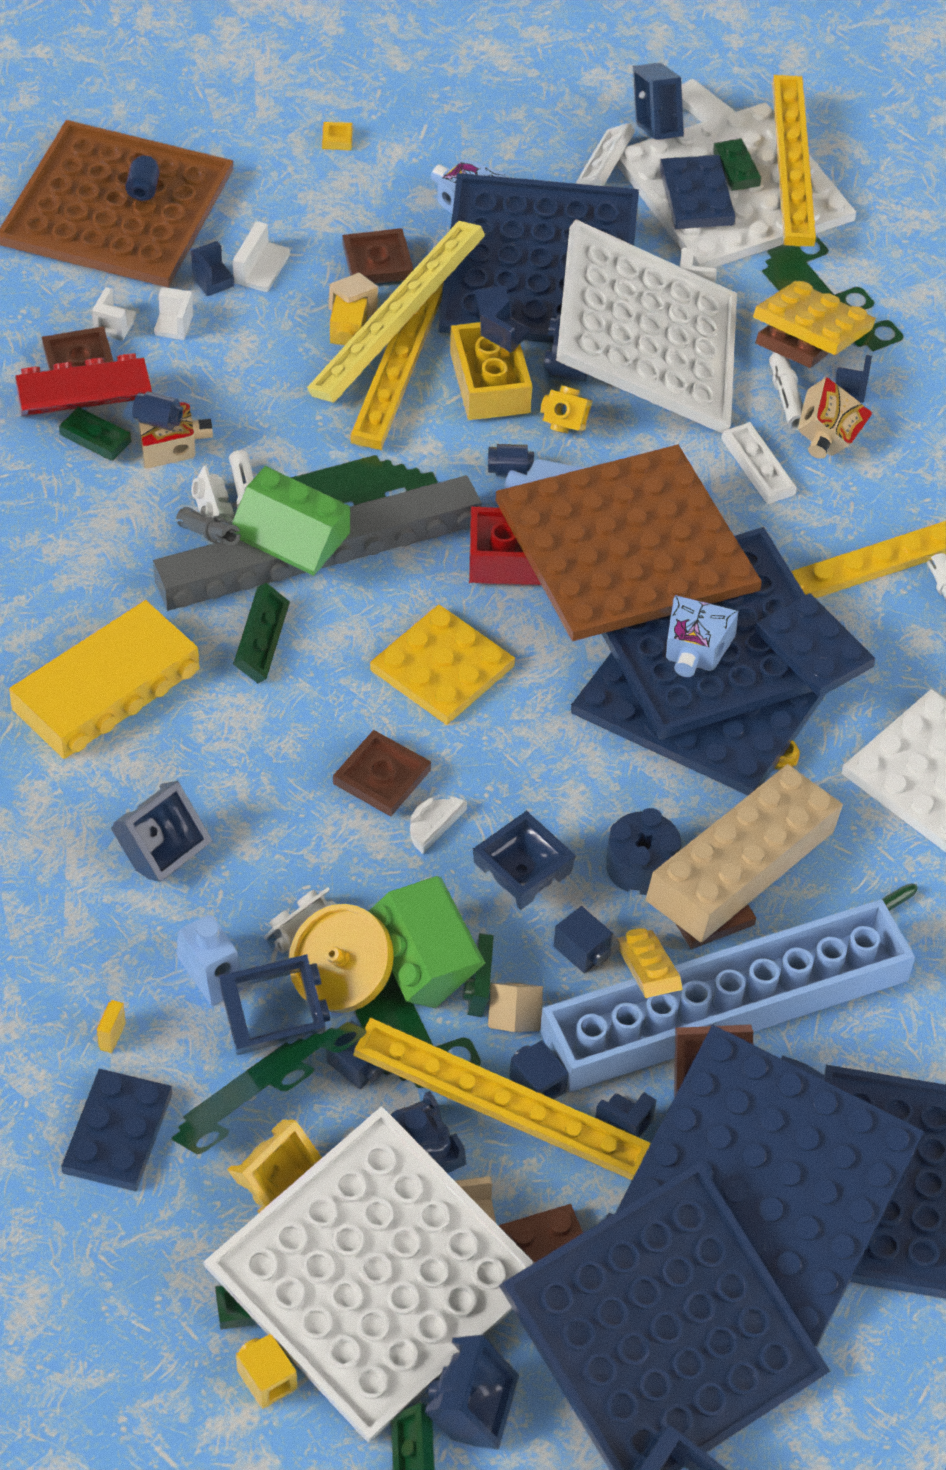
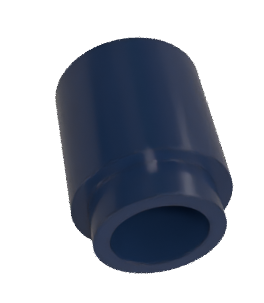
[125,156,160,201]
[132,391,183,431]
[488,444,534,477]

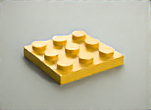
[753,281,876,355]
[370,604,515,725]

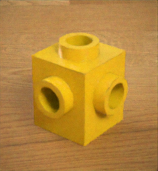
[540,385,593,434]

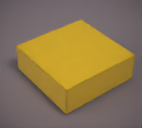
[322,122,353,151]
[96,1000,126,1054]

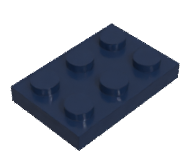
[659,155,736,229]
[755,593,875,698]
[61,1069,172,1192]

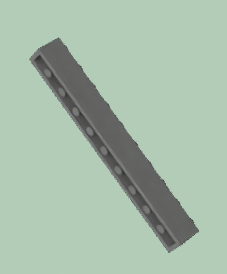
[153,475,482,611]

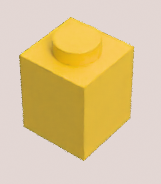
[330,295,367,345]
[236,1334,297,1409]

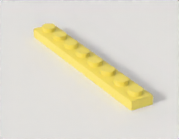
[307,221,485,403]

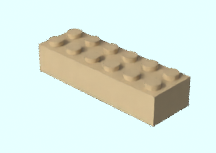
[645,764,843,943]

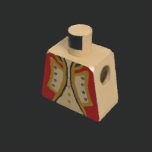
[798,377,873,459]
[138,402,213,469]

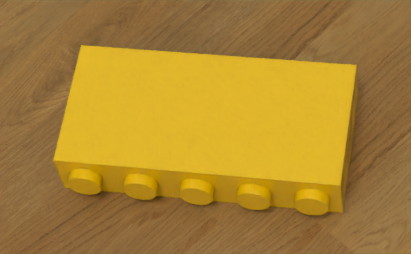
[9,600,200,759]

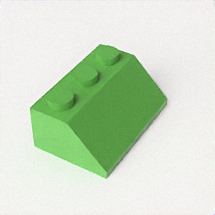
[232,466,350,576]
[368,876,485,1008]

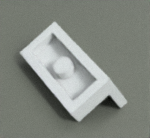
[233,221,290,292]

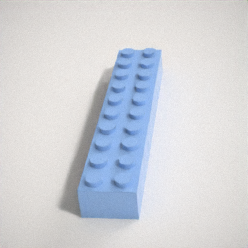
[540,899,915,1093]

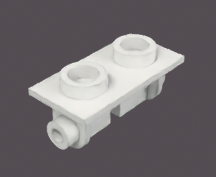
[191,465,235,524]
[264,887,336,953]

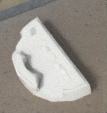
[410,796,467,854]

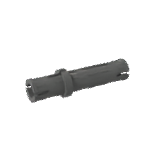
[176,507,241,546]

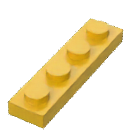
[617,928,683,998]

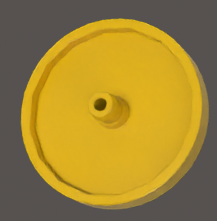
[289,904,394,1013]

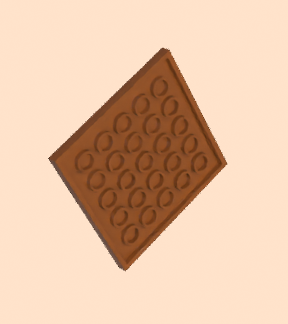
[0,120,234,288]
[495,444,762,642]

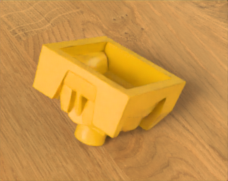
[227,1119,322,1213]

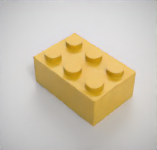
[450,322,532,420]

